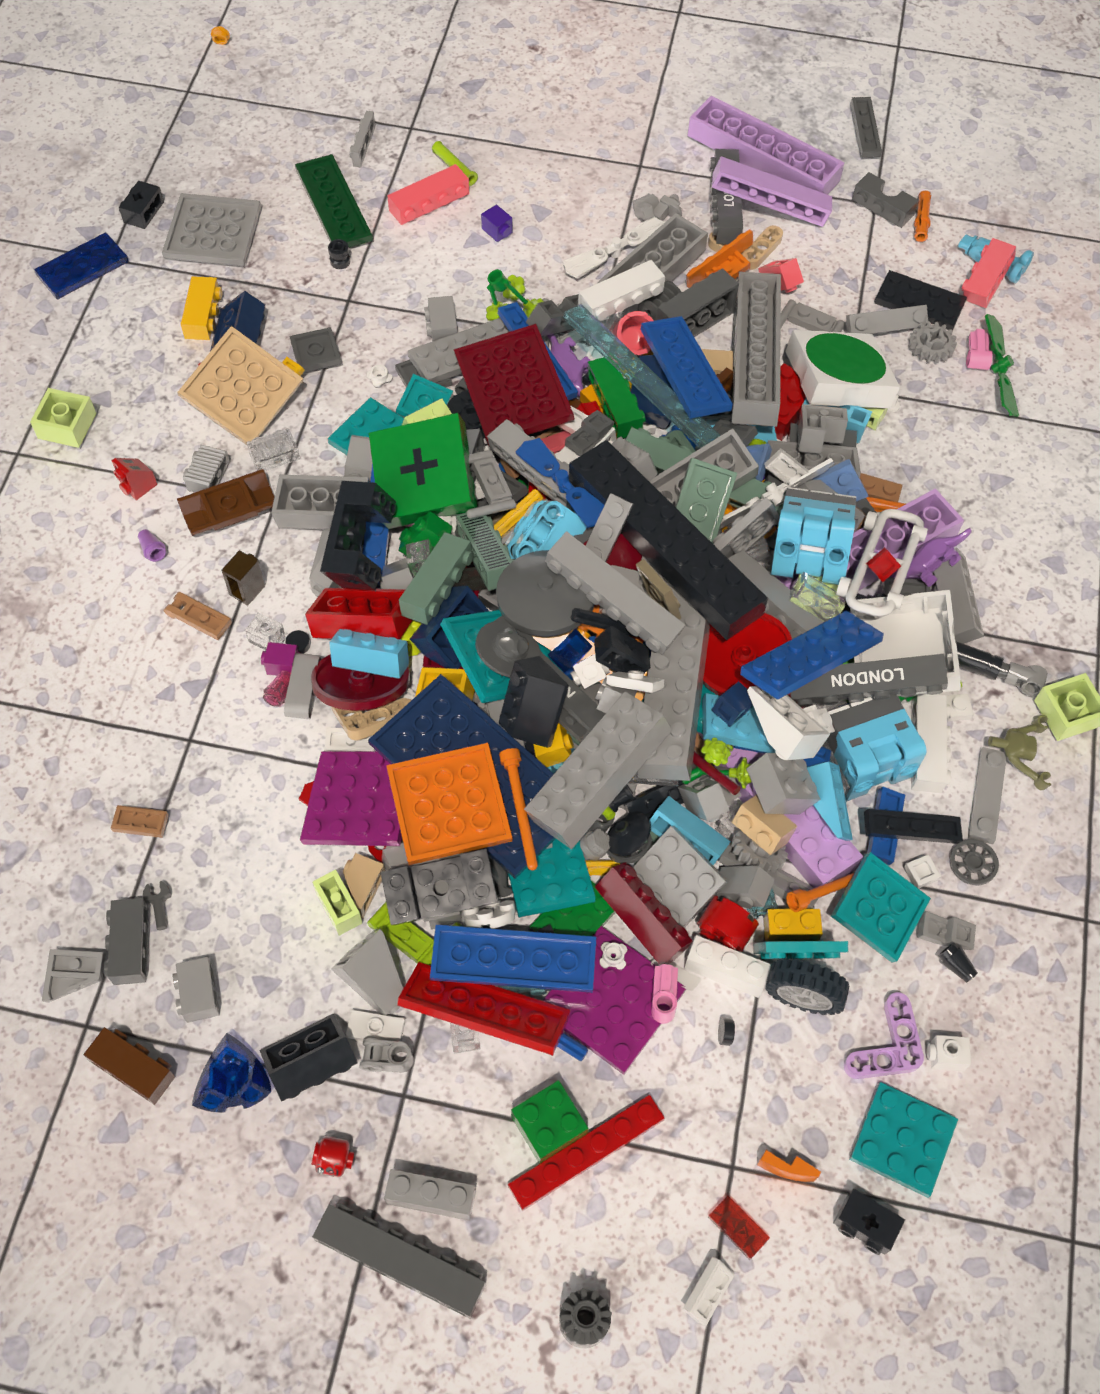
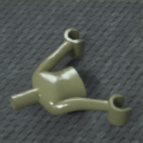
[988,715,1052,790]

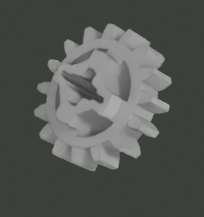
[909,321,957,363]
[731,830,788,873]

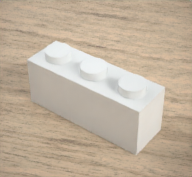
[684,935,772,998]

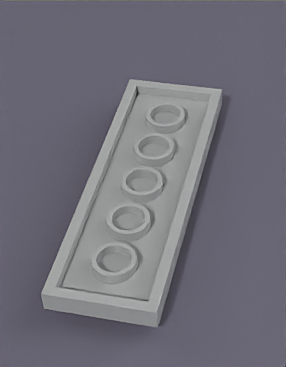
[408,318,509,383]

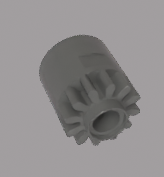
[559,1288,612,1349]

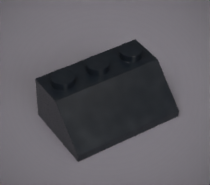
[498,656,569,748]
[259,1014,358,1102]

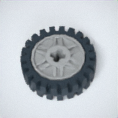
[765,959,850,1015]

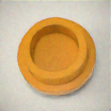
[211,26,230,45]

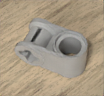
[359,1038,414,1073]

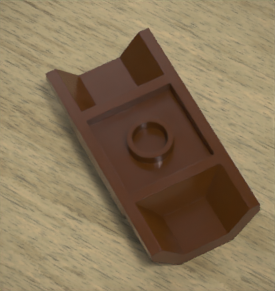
[177,469,275,536]

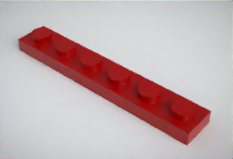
[508,1095,665,1211]

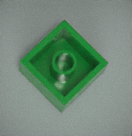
[511,1080,589,1164]

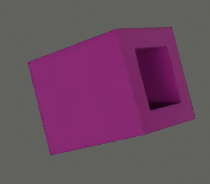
[261,642,299,677]

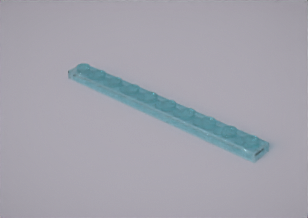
[564,304,721,448]

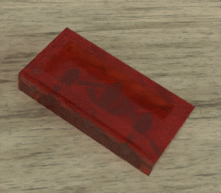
[708,1195,770,1260]

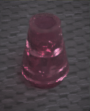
[263,671,291,707]

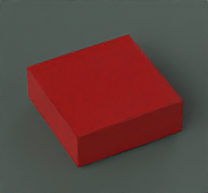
[866,547,901,582]

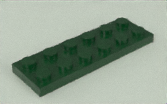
[295,154,373,248]

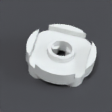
[463,896,517,929]

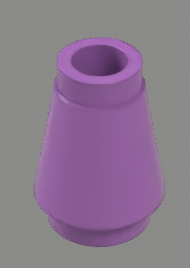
[138,529,166,562]

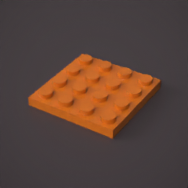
[386,743,512,866]

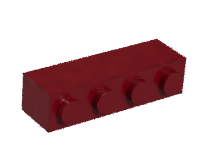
[595,862,694,965]

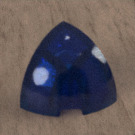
[192,1033,271,1113]

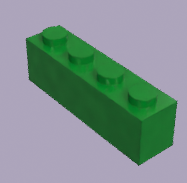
[588,355,645,439]

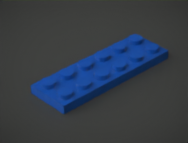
[640,316,733,419]
[740,611,884,700]
[430,925,596,993]

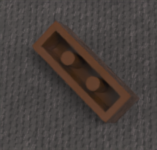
[83,1027,175,1105]

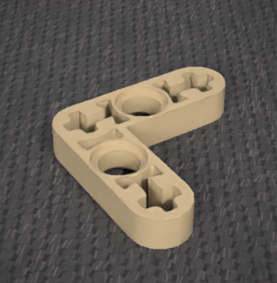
[708,225,783,270]
[331,698,411,740]

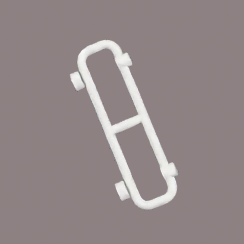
[836,509,928,617]

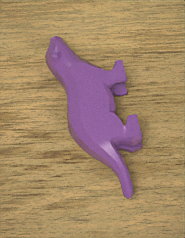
[547,334,591,397]
[890,528,972,587]

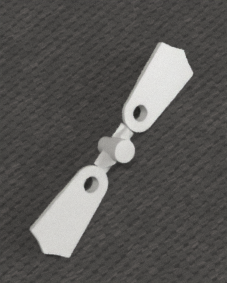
[563,216,665,279]
[719,458,834,529]

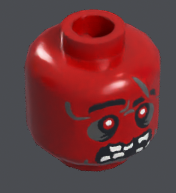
[311,1136,355,1178]

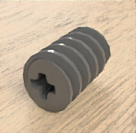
[638,281,681,321]

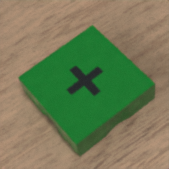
[369,413,477,529]

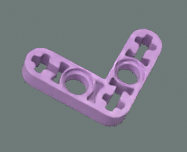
[844,992,924,1079]

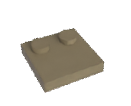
[636,559,681,620]

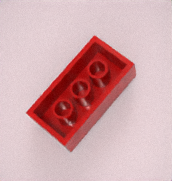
[305,588,413,640]

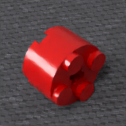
[697,896,759,952]

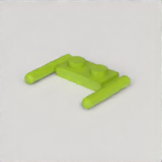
[367,902,462,966]

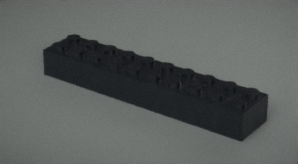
[569,440,768,640]

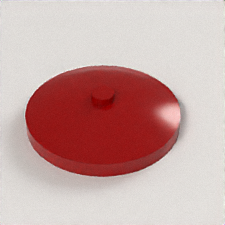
[703,613,792,696]

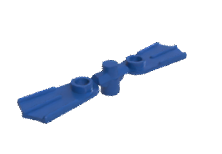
[515,438,605,529]

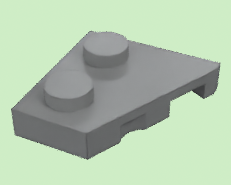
[42,949,106,1003]

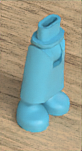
[958,234,1034,284]

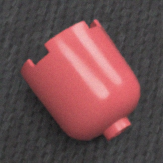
[611,311,654,357]

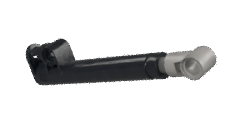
[841,593,1048,697]

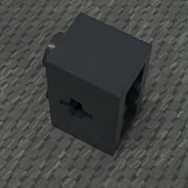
[119,180,164,229]
[594,625,651,673]
[833,1188,905,1255]

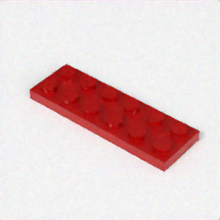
[397,962,571,1056]

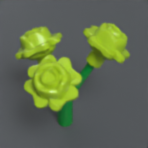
[682,737,752,789]

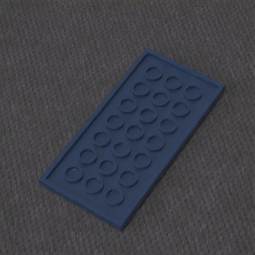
[368,674,556,879]

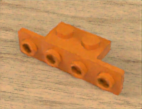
[686,229,753,288]

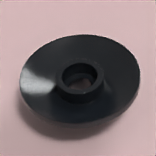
[607,812,651,856]

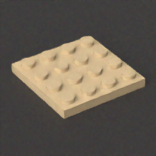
[177,326,303,448]

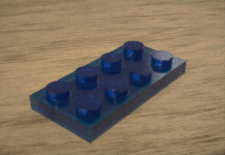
[34,232,129,300]

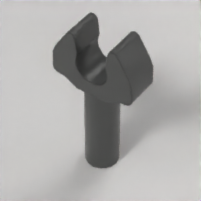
[143,881,171,930]

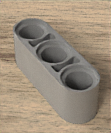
[284,653,322,719]

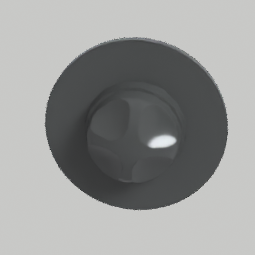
[475,621,541,677]

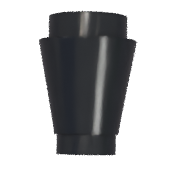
[938,942,978,983]

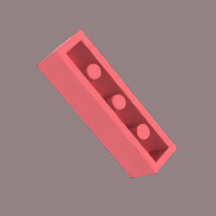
[387,164,469,225]

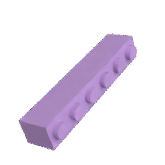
[712,156,832,227]

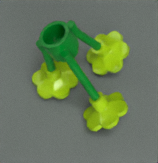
[486,269,544,321]

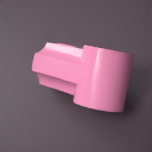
[966,329,992,370]
[651,964,678,1024]

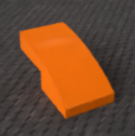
[757,1150,821,1182]

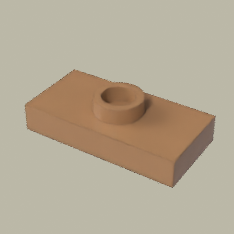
[111,805,169,838]

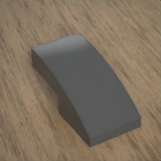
[565,410,614,456]

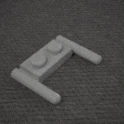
[781,299,845,332]
[466,450,516,519]

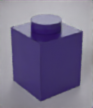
[481,204,513,242]

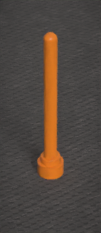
[499,748,538,870]
[786,863,886,912]

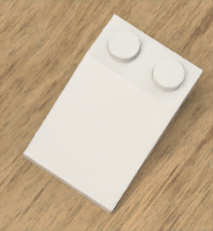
[747,686,830,760]

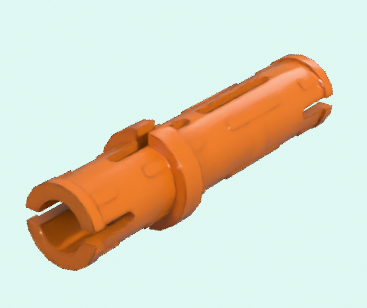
[914,190,932,242]

